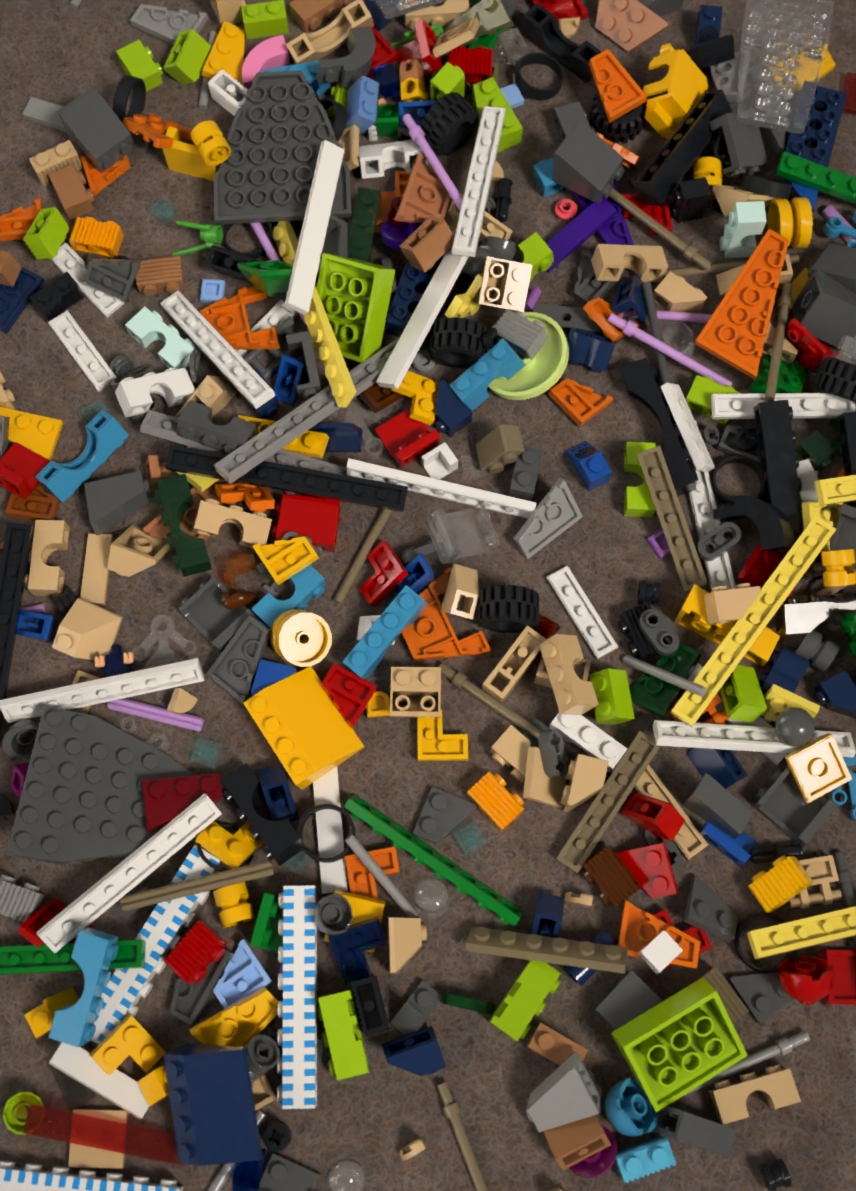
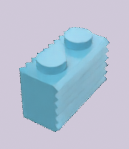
[615,1136,676,1183]

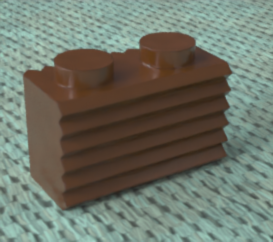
[583,845,642,908]

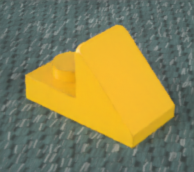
[24,987,79,1039]

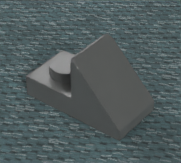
[391,980,443,1035]

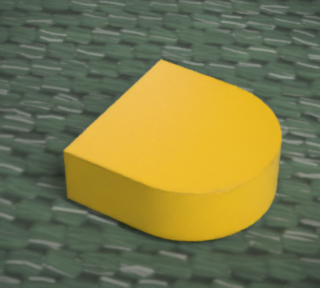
[366,691,390,718]

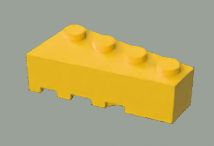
[674,584,780,667]

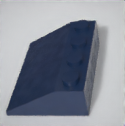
[163,1043,263,1166]

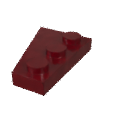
[142,773,223,833]

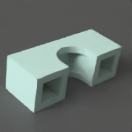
[720,201,767,258]
[125,307,196,369]

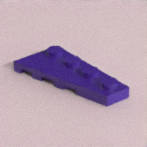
[570,183,633,245]

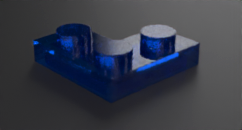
[327,917,387,984]

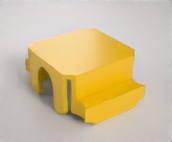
[643,43,708,139]

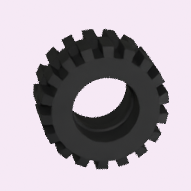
[589,91,647,144]
[421,92,479,156]
[428,317,487,368]
[814,357,856,403]
[477,585,539,633]

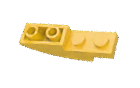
[238,415,329,459]

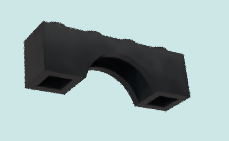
[522,2,602,83]
[221,763,305,866]

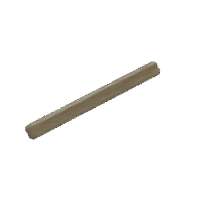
[120,860,274,911]

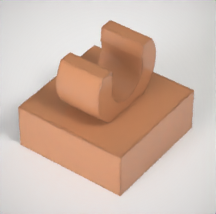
[145,455,171,486]

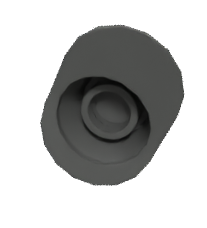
[456,245,498,292]
[2,719,39,759]

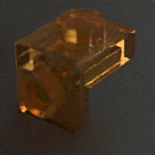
[223,553,258,590]

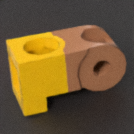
[400,58,428,102]

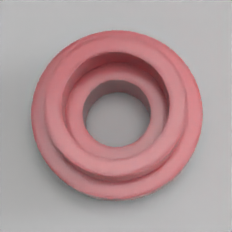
[555,199,577,220]

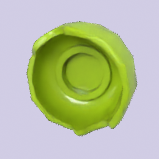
[3,1091,45,1135]

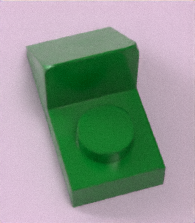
[376,104,399,137]

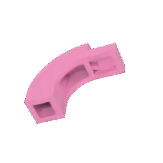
[242,35,290,90]

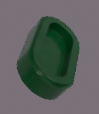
[442,993,495,1015]

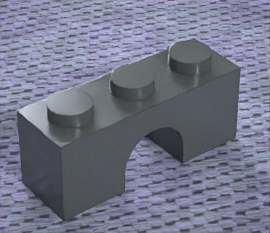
[177,400,256,454]

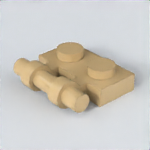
[788,855,842,909]

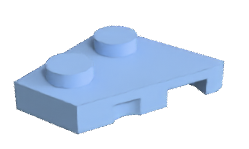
[213,939,273,1009]

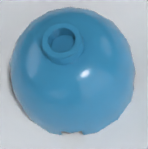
[605,1078,659,1137]

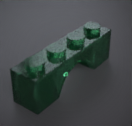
[347,187,382,263]
[155,474,212,577]

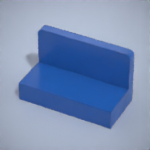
[700,822,757,866]

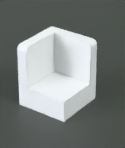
[421,442,458,480]
[637,931,683,974]

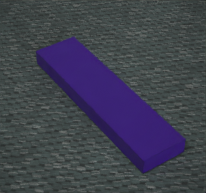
[546,198,617,272]

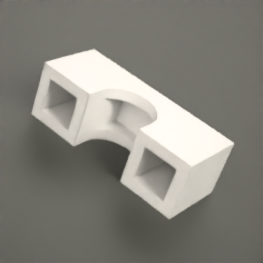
[359,140,428,179]
[115,367,195,418]
[549,711,627,774]

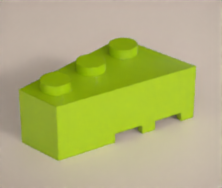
[472,77,523,153]
[488,960,561,1041]
[317,990,370,1081]

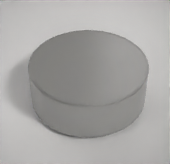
[412,349,435,373]

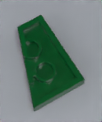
[630,643,702,719]

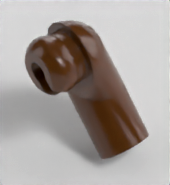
[221,592,258,610]

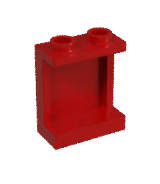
[272,494,341,552]
[817,949,856,1005]

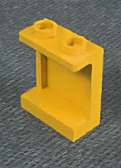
[162,126,220,181]

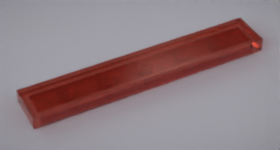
[23,1104,186,1166]

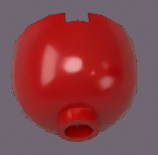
[778,956,834,1005]

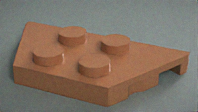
[595,0,671,52]
[394,152,451,223]
[143,481,225,551]

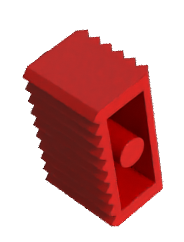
[448,46,493,83]
[164,920,227,985]

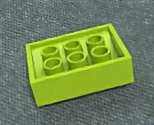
[310,253,396,363]
[611,977,748,1112]

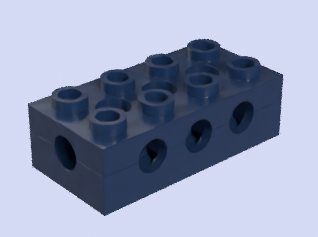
[783,82,847,167]
[385,254,445,345]

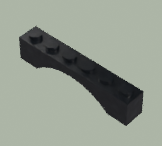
[620,358,699,496]

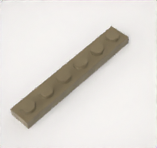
[637,445,708,592]
[556,731,660,874]
[466,926,628,974]

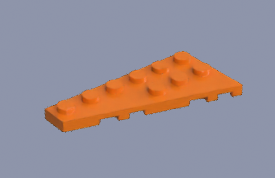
[694,229,789,380]

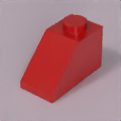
[621,792,685,841]

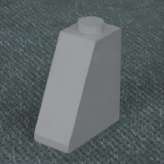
[526,1052,600,1132]

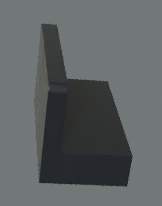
[686,34,735,69]

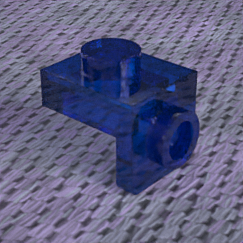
[231,1148,266,1191]

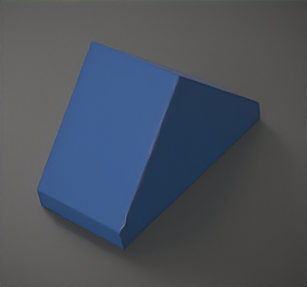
[273,354,308,406]
[394,553,434,594]
[16,610,57,642]
[251,659,297,696]

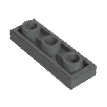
[533,302,600,335]

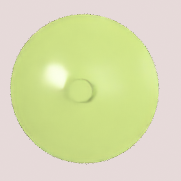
[488,312,569,400]

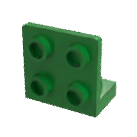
[749,353,809,394]
[250,893,283,953]

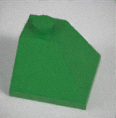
[237,260,293,297]

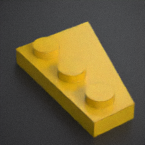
[0,407,63,461]

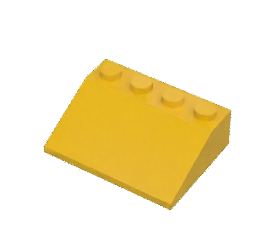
[243,666,365,790]

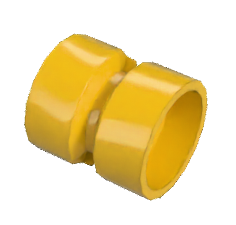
[190,120,231,166]
[693,157,722,200]
[821,549,856,587]
[213,882,255,928]

